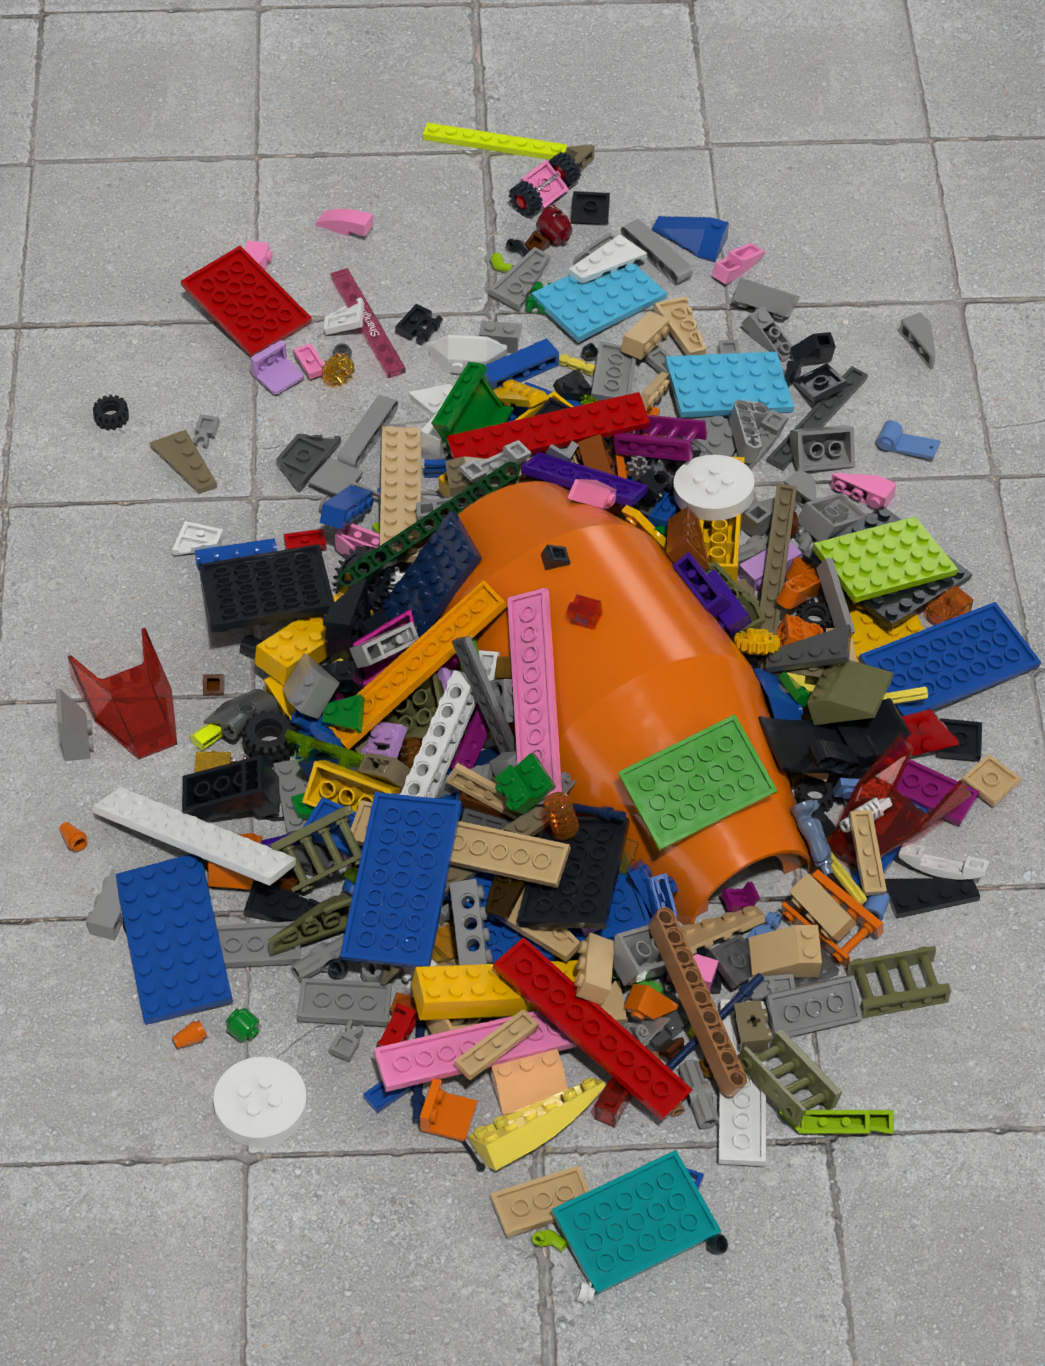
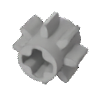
[626,456,651,481]

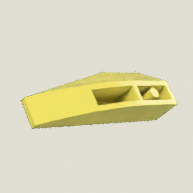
[467,1078,605,1170]

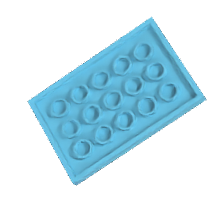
[532,262,667,342]
[665,352,794,418]

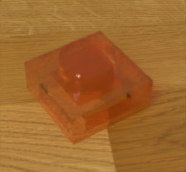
[389,992,416,1016]

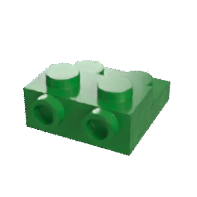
[495,752,556,815]

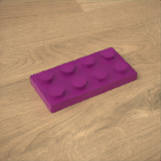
[883,756,979,826]

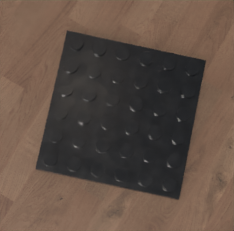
[802,506,972,629]
[199,544,334,632]

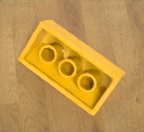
[302,760,401,812]

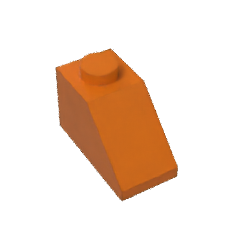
[623,984,679,1021]

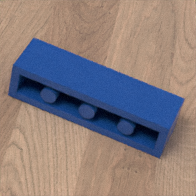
[483,338,559,390]
[319,485,374,529]

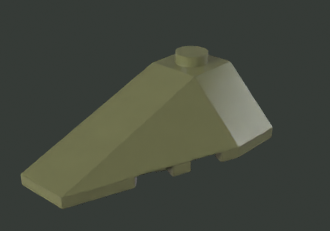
[705,561,766,642]
[268,894,352,955]

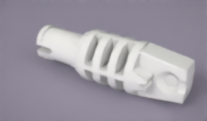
[839,797,892,832]

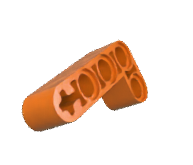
[776,557,822,609]

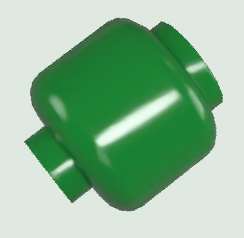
[225,1008,260,1042]

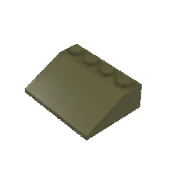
[807,660,894,725]
[367,671,444,750]

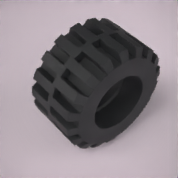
[242,710,297,767]

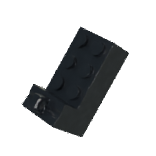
[182,755,280,821]

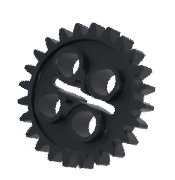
[333,545,395,610]

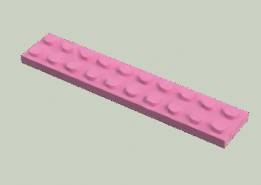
[507,588,562,799]
[374,1010,578,1092]

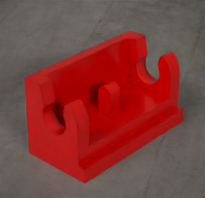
[377,1003,419,1047]

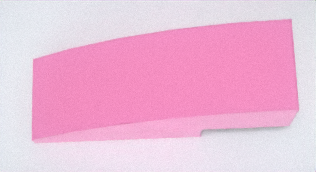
[316,209,373,237]
[712,243,765,285]

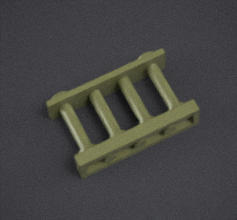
[270,805,362,893]
[847,946,951,1019]
[739,1029,842,1126]

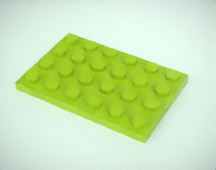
[812,516,958,603]

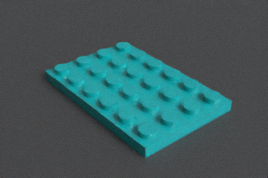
[551,1150,722,1295]

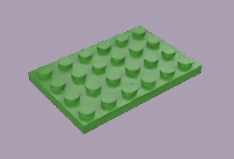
[617,714,778,852]

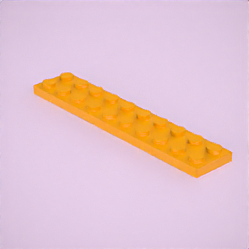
[329,580,508,750]

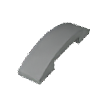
[733,409,788,469]
[458,440,531,483]

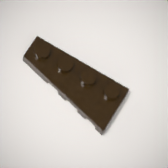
[485,829,527,922]

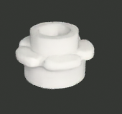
[576,1282,595,1305]

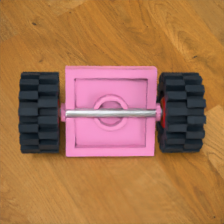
[509,152,581,217]

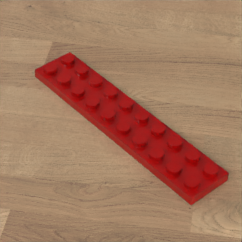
[447,392,650,459]
[492,937,693,1121]

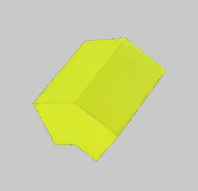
[189,723,223,751]

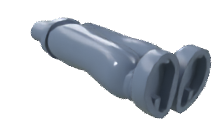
[790,800,834,876]

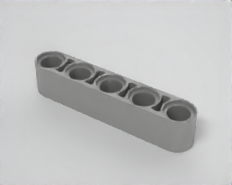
[621,219,693,284]
[337,395,398,469]

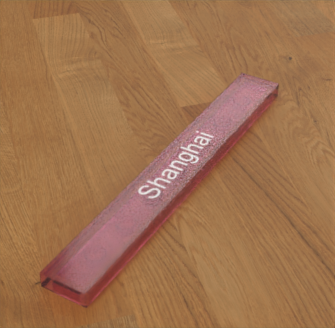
[330,268,406,378]

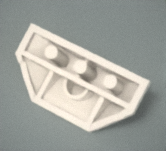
[430,335,507,373]

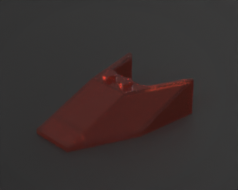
[67,628,178,760]
[829,734,972,867]

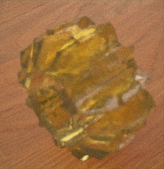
[321,353,355,386]

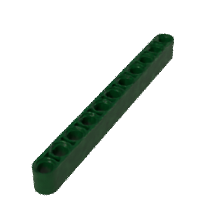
[337,462,520,594]

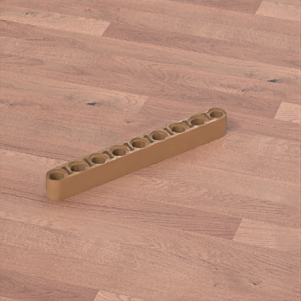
[648,907,747,1097]

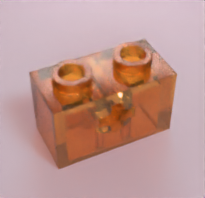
[925,585,974,626]

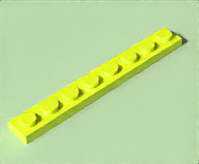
[423,122,567,160]

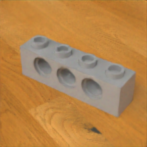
[449,879,493,965]

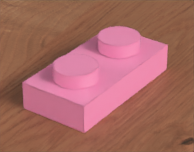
[293,343,327,379]

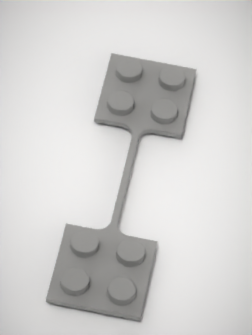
[308,457,430,502]

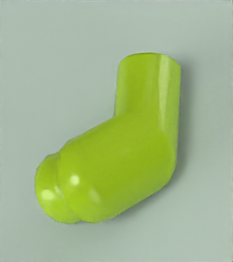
[491,252,514,273]
[532,1230,568,1252]

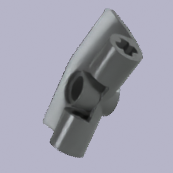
[204,689,278,740]

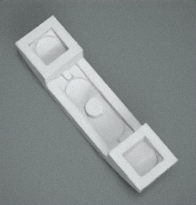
[899,842,989,880]

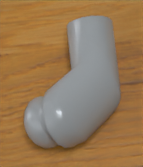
[795,526,812,555]

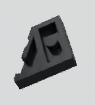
[553,369,592,400]

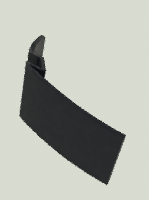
[758,698,911,775]

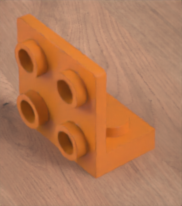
[777,614,823,647]
[420,1079,477,1141]

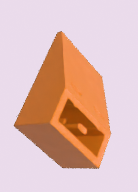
[208,832,263,889]

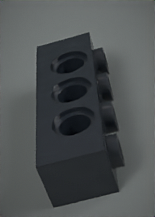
[637,437,702,506]

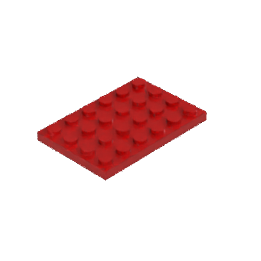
[181,245,312,357]

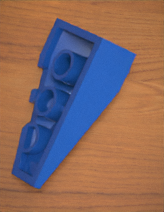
[652,216,729,262]

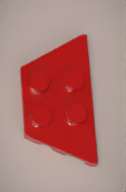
[886,709,959,760]

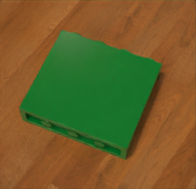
[431,362,514,450]

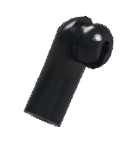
[506,238,530,257]

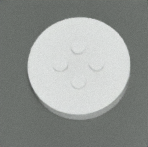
[674,455,754,521]
[213,1057,307,1147]

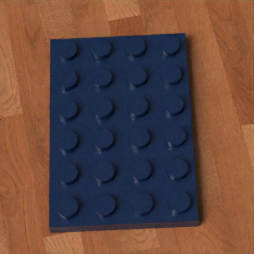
[381,511,482,638]

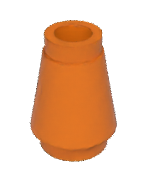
[59,822,88,851]
[172,1020,208,1049]

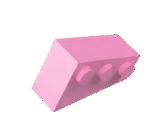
[335,523,393,582]

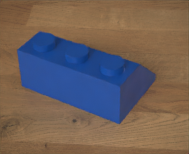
[754,668,804,720]

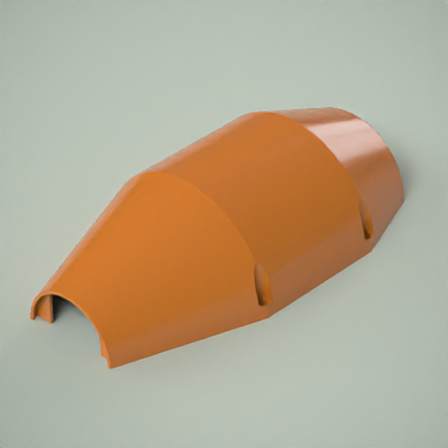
[432,481,813,925]

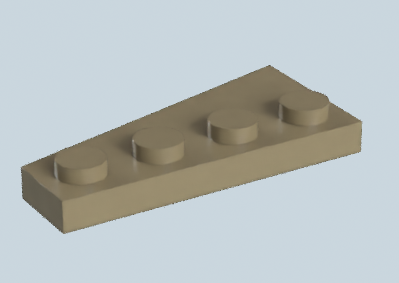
[150,430,217,494]

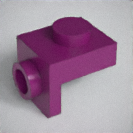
[721,881,760,912]

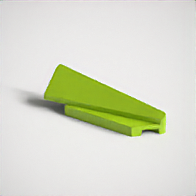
[780,1110,894,1134]

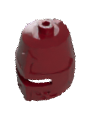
[536,203,573,246]

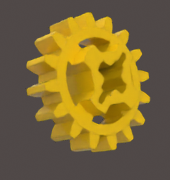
[734,628,780,656]

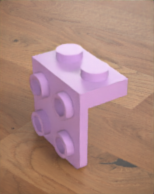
[250,340,304,395]

